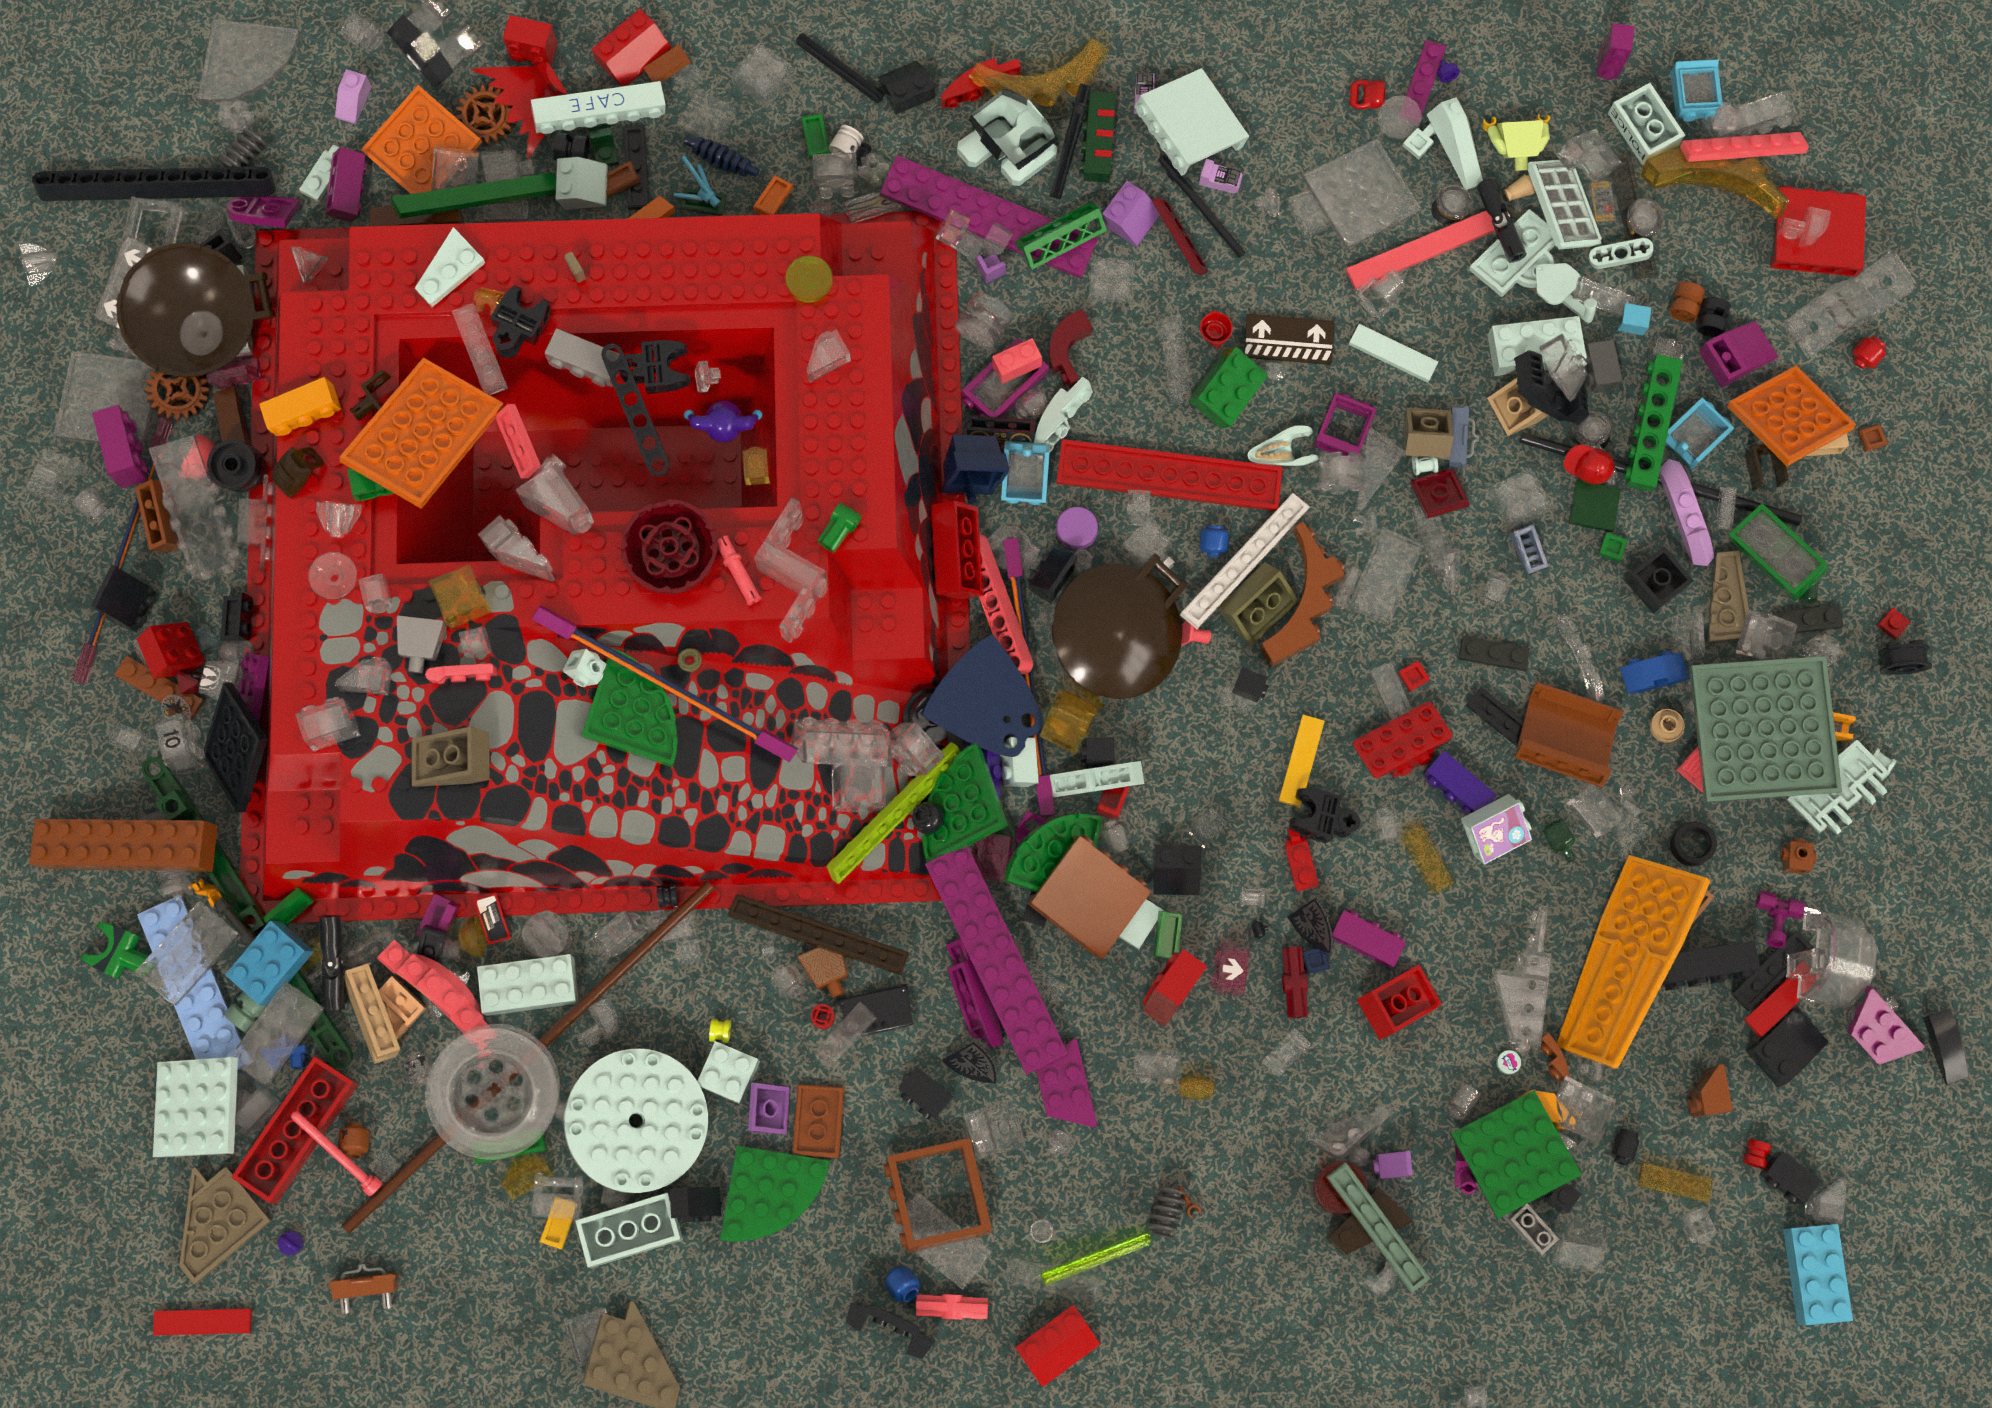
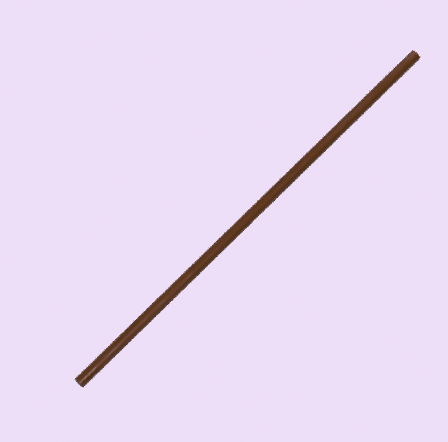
[342,881,714,1233]

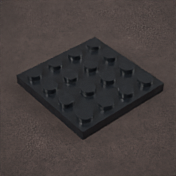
[202,682,268,813]

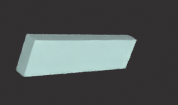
[1349,324,1438,383]

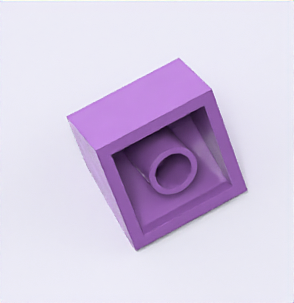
[1102,181,1160,247]

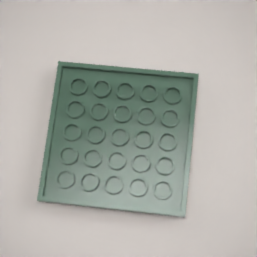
[1689,656,1842,803]

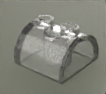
[431,147,479,191]

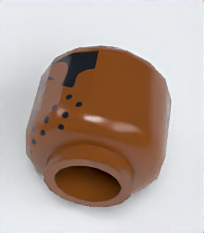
[338,1122,370,1159]

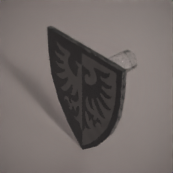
[1287,898,1333,953]
[942,1038,997,1084]

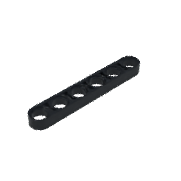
[601,344,670,476]

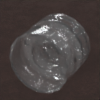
[955,292,1013,350]

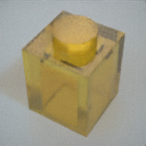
[743,447,770,485]

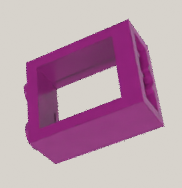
[1314,393,1377,463]

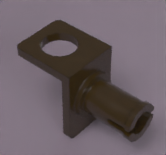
[350,370,391,421]

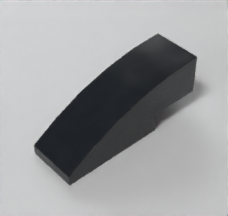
[1923,1009,1968,1085]

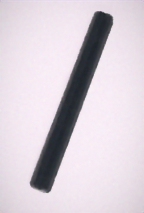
[796,33,884,103]

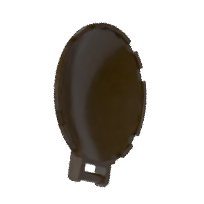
[116,243,276,377]
[1052,553,1188,699]

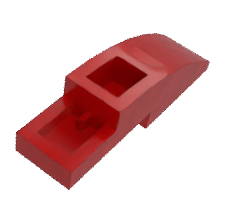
[941,58,1021,109]

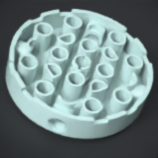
[564,1049,708,1193]

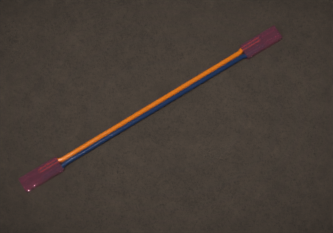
[72,417,173,685]

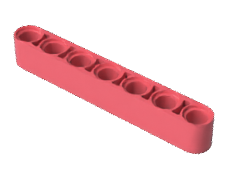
[979,534,1033,674]

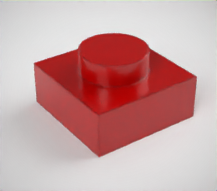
[1877,608,1911,640]
[1398,661,1430,692]

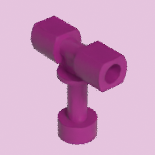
[1755,891,1806,948]

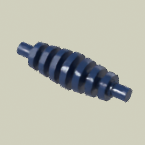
[684,136,760,177]

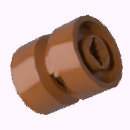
[1669,282,1705,323]

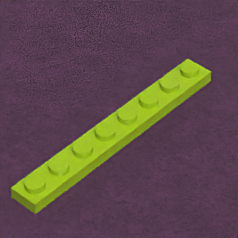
[826,742,960,884]

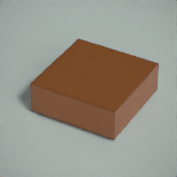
[1857,424,1888,452]

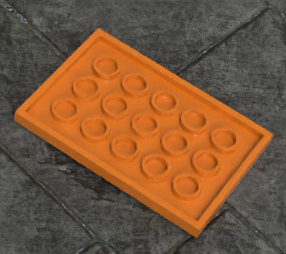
[340,358,503,509]

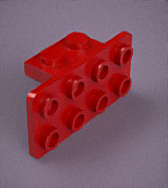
[1353,702,1452,779]

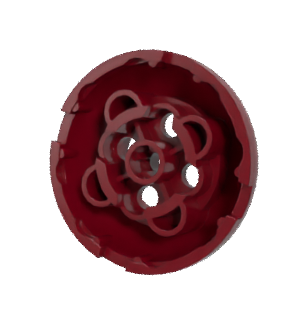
[621,500,718,595]

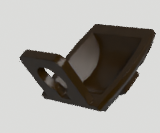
[271,447,325,498]

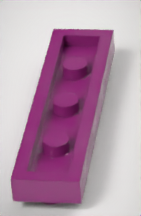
[1398,40,1446,124]

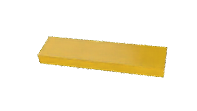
[1278,715,1325,808]

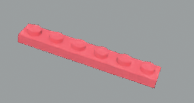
[1680,132,1809,162]

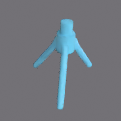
[673,156,721,208]

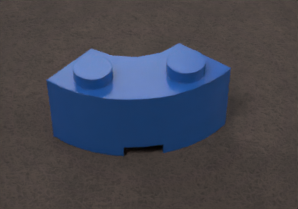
[1620,650,1689,694]

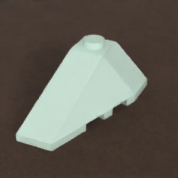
[1426,97,1483,191]

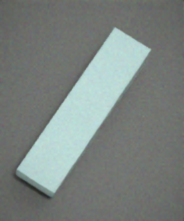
[1050,761,1144,797]

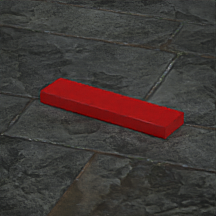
[153,1309,252,1336]

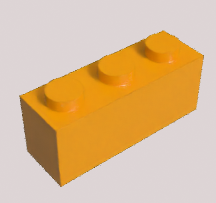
[259,377,342,436]

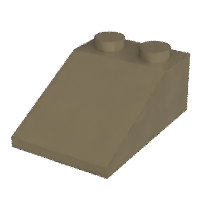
[412,726,490,787]

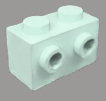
[1000,737,1039,787]

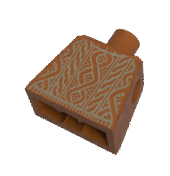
[797,948,848,999]

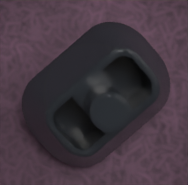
[1252,921,1269,939]

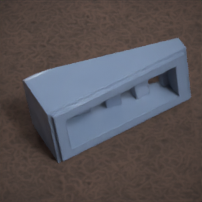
[1509,524,1549,574]

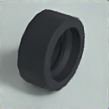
[1670,821,1717,867]

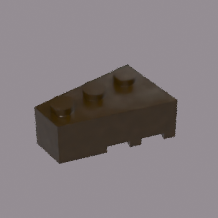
[1326,1187,1413,1255]

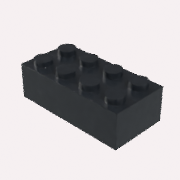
[1660,941,1760,991]

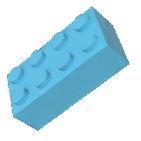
[1783,1224,1853,1325]

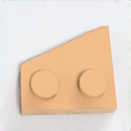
[378,976,427,1040]

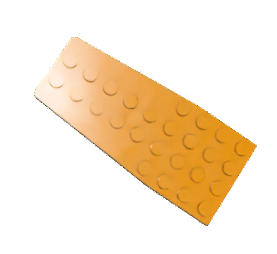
[1557,855,1710,1069]

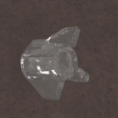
[18,242,57,287]
[316,501,362,538]

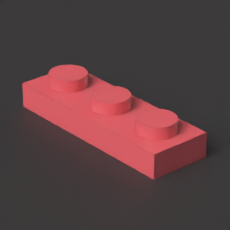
[496,404,541,479]

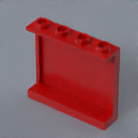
[1770,186,1866,277]

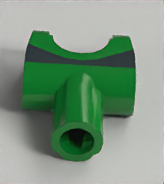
[80,922,156,979]

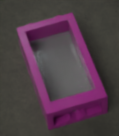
[962,337,1049,418]

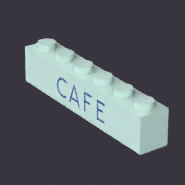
[531,81,666,134]

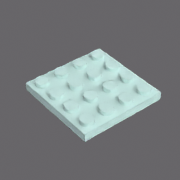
[153,1057,238,1157]

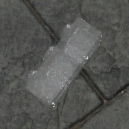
[1716,487,1737,530]

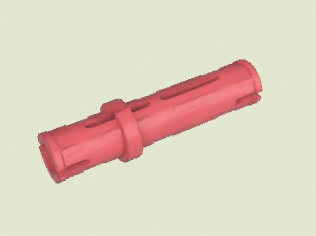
[717,536,762,606]

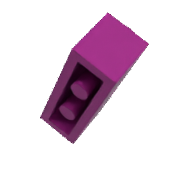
[1596,23,1635,80]
[325,147,367,221]
[1330,910,1406,969]

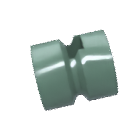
[224,991,269,1033]

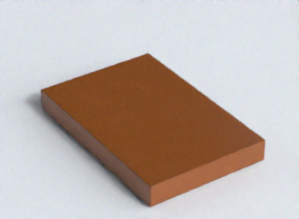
[792,1084,845,1158]

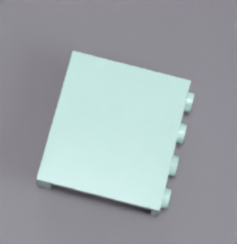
[1134,68,1249,176]

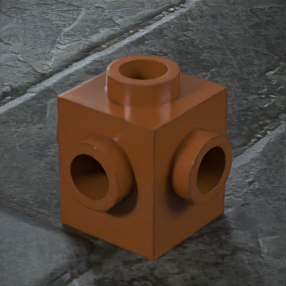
[1780,838,1816,874]

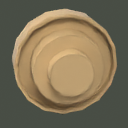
[1649,709,1685,743]

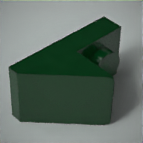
[589,124,619,167]

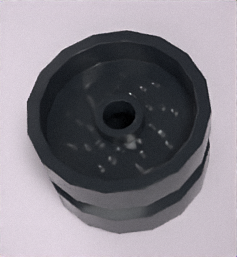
[207,439,266,493]

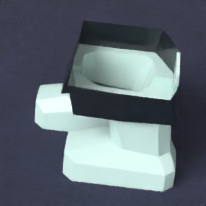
[957,88,1058,186]

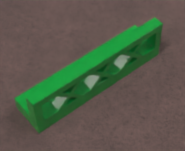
[1015,202,1107,270]

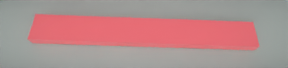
[1346,211,1509,290]

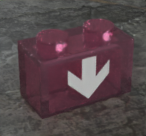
[1211,945,1250,997]

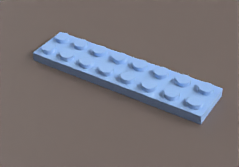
[137,895,251,1070]

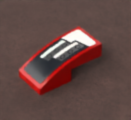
[474,893,511,945]

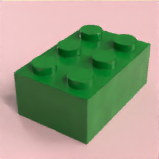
[1188,347,1268,429]

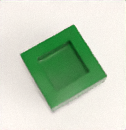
[1598,532,1628,562]

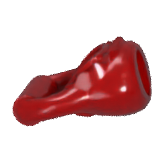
[1349,80,1385,110]

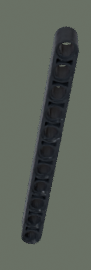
[32,167,276,201]

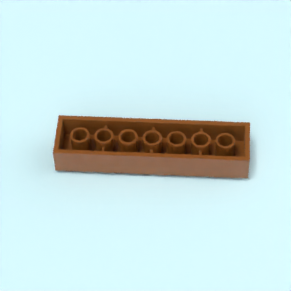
[29,819,218,872]

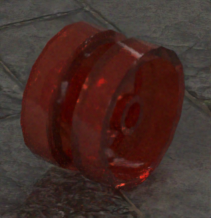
[1312,1161,1368,1215]

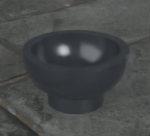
[912,801,944,834]

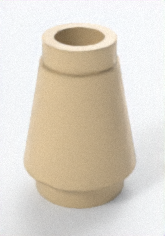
[1503,174,1535,201]

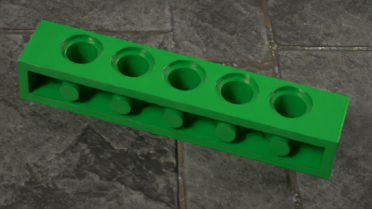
[1623,354,1683,492]

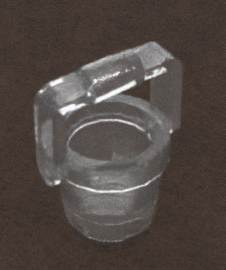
[1356,269,1406,318]

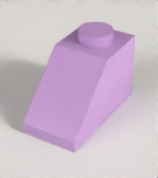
[335,69,372,124]

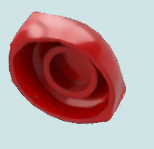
[1200,311,1233,349]

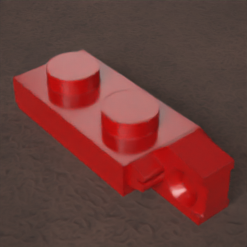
[1285,828,1319,892]

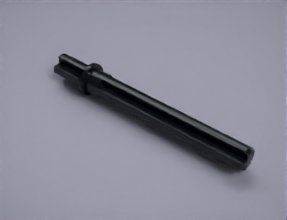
[1050,83,1091,199]

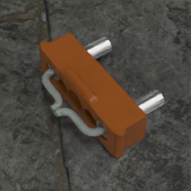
[328,1264,399,1314]

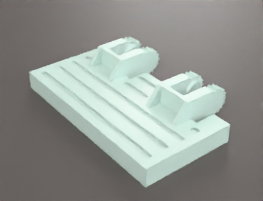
[1787,740,1890,834]

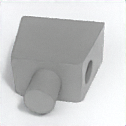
[397,616,447,673]

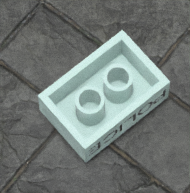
[1608,83,1685,166]

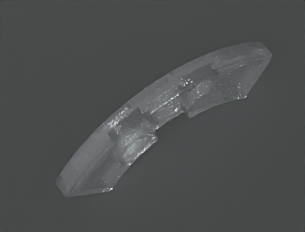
[1557,612,1605,701]

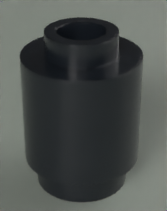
[1611,1129,1640,1166]

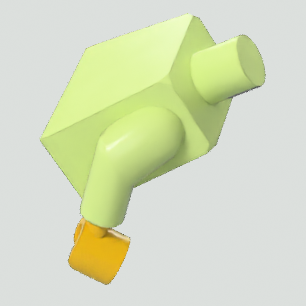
[1482,114,1550,171]

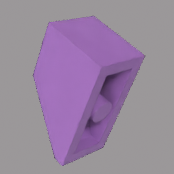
[1372,1151,1413,1179]

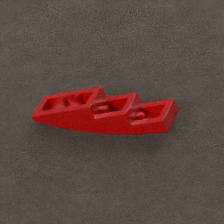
[1743,961,1821,1037]

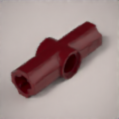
[1282,947,1308,1018]

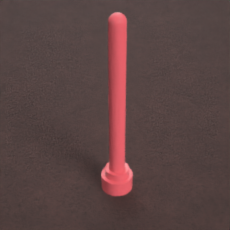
[291,1111,383,1196]

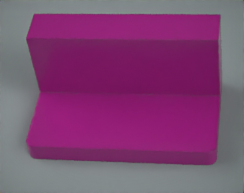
[416,894,460,937]

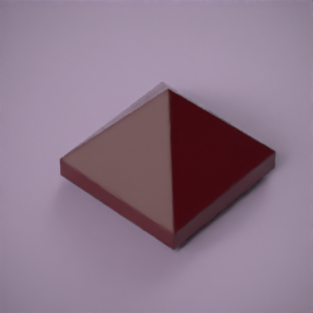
[177,671,201,694]

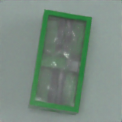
[1729,503,1828,602]

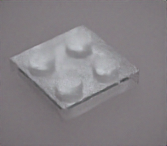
[1088,257,1135,304]

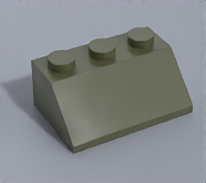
[1217,562,1299,646]

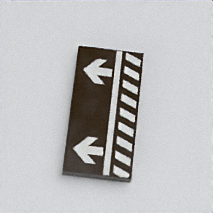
[1244,314,1334,365]

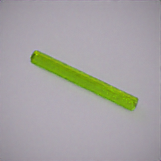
[1041,1232,1151,1285]

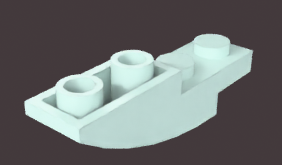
[1034,377,1093,459]

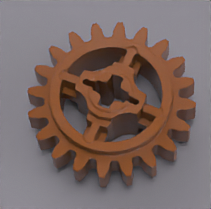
[455,85,516,146]
[144,371,209,422]

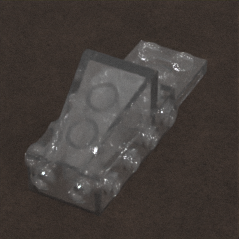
[148,435,242,581]
[1489,905,1552,1054]

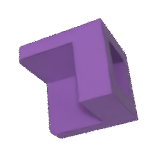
[976,253,1006,283]

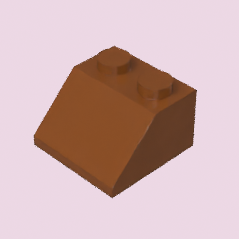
[1687,1064,1733,1118]

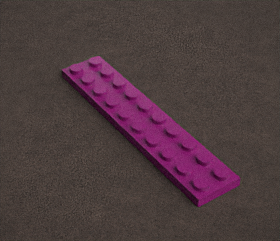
[880,155,1098,279]
[925,847,1068,1075]

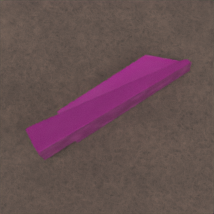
[946,939,1004,1048]

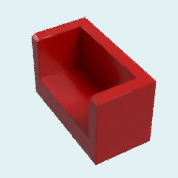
[1096,786,1130,821]

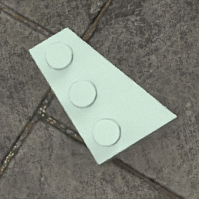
[415,227,485,307]

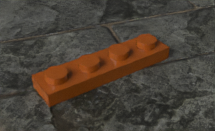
[114,655,205,720]

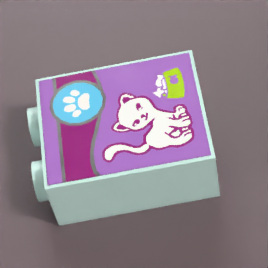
[1461,794,1532,864]

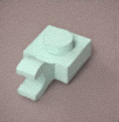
[1402,123,1436,160]

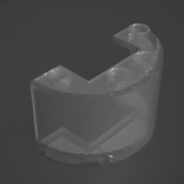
[1797,907,1878,1008]

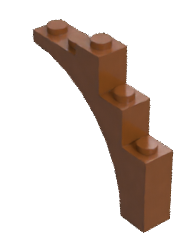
[1260,521,1345,667]

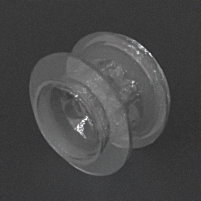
[425,1024,560,1159]

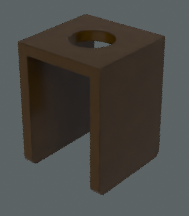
[1745,444,1789,491]

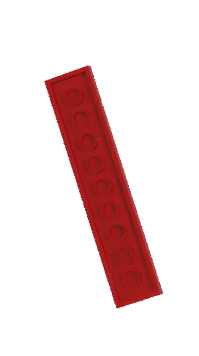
[1056,439,1283,511]

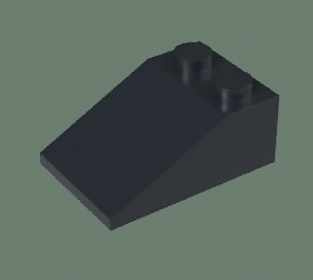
[91,565,156,633]
[1746,1007,1829,1087]

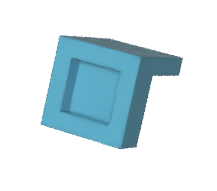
[1618,303,1651,335]

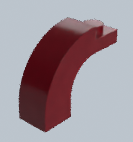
[1049,309,1092,389]

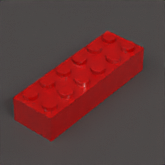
[231,1056,359,1204]

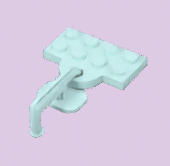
[1469,209,1597,323]

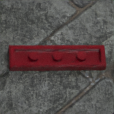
[1152,197,1208,276]

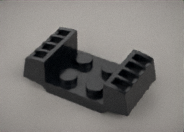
[1514,350,1589,425]
[846,1303,934,1359]

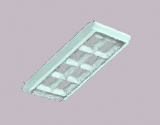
[1527,159,1602,249]

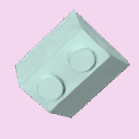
[556,157,608,210]

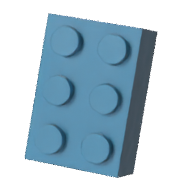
[225,920,314,1005]

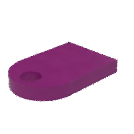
[227,196,300,228]

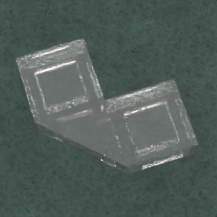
[954,222,1014,260]

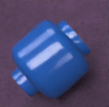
[1199,525,1229,557]
[884,1266,920,1302]

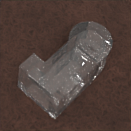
[1361,1259,1399,1298]

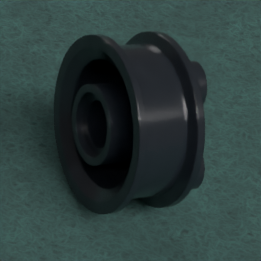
[1878,640,1932,675]
[903,689,951,743]

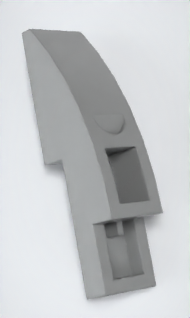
[1475,1181,1559,1255]

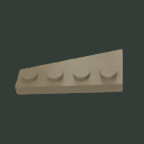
[1707,551,1754,643]

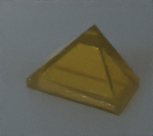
[501,1157,554,1201]

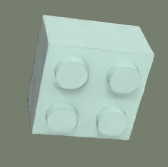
[697,1041,760,1105]

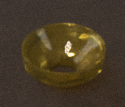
[458,915,485,958]

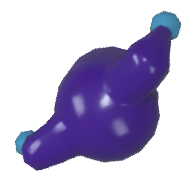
[684,400,763,443]

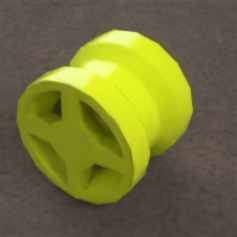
[709,1018,731,1043]

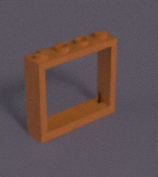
[883,1138,992,1253]

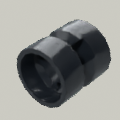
[553,132,590,161]
[1696,297,1731,337]

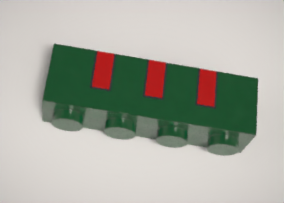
[1080,92,1116,183]

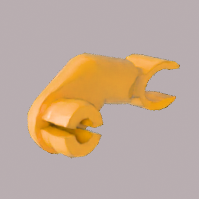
[191,878,222,907]

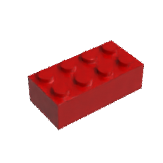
[930,501,983,600]

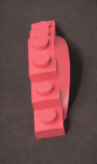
[377,940,498,1052]

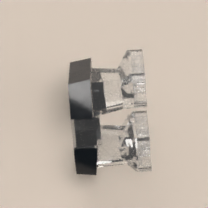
[386,0,485,87]

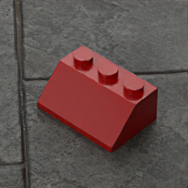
[592,8,671,87]
[1015,1305,1100,1387]

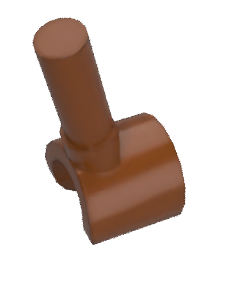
[1177,1187,1201,1219]

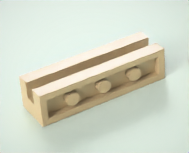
[343,963,400,1064]

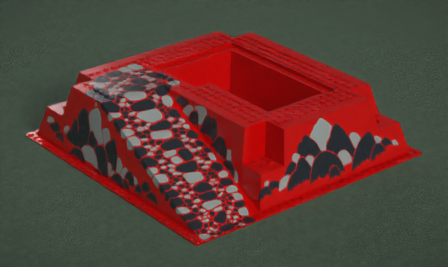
[240,211,978,925]

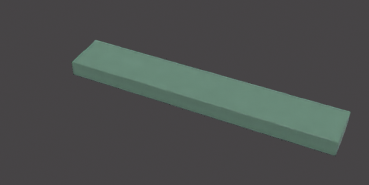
[1326,1162,1430,1293]

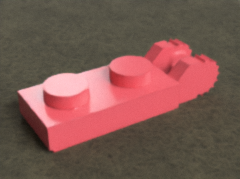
[425,664,497,684]

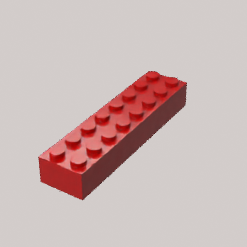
[1142,949,1207,1027]

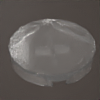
[1378,95,1421,139]

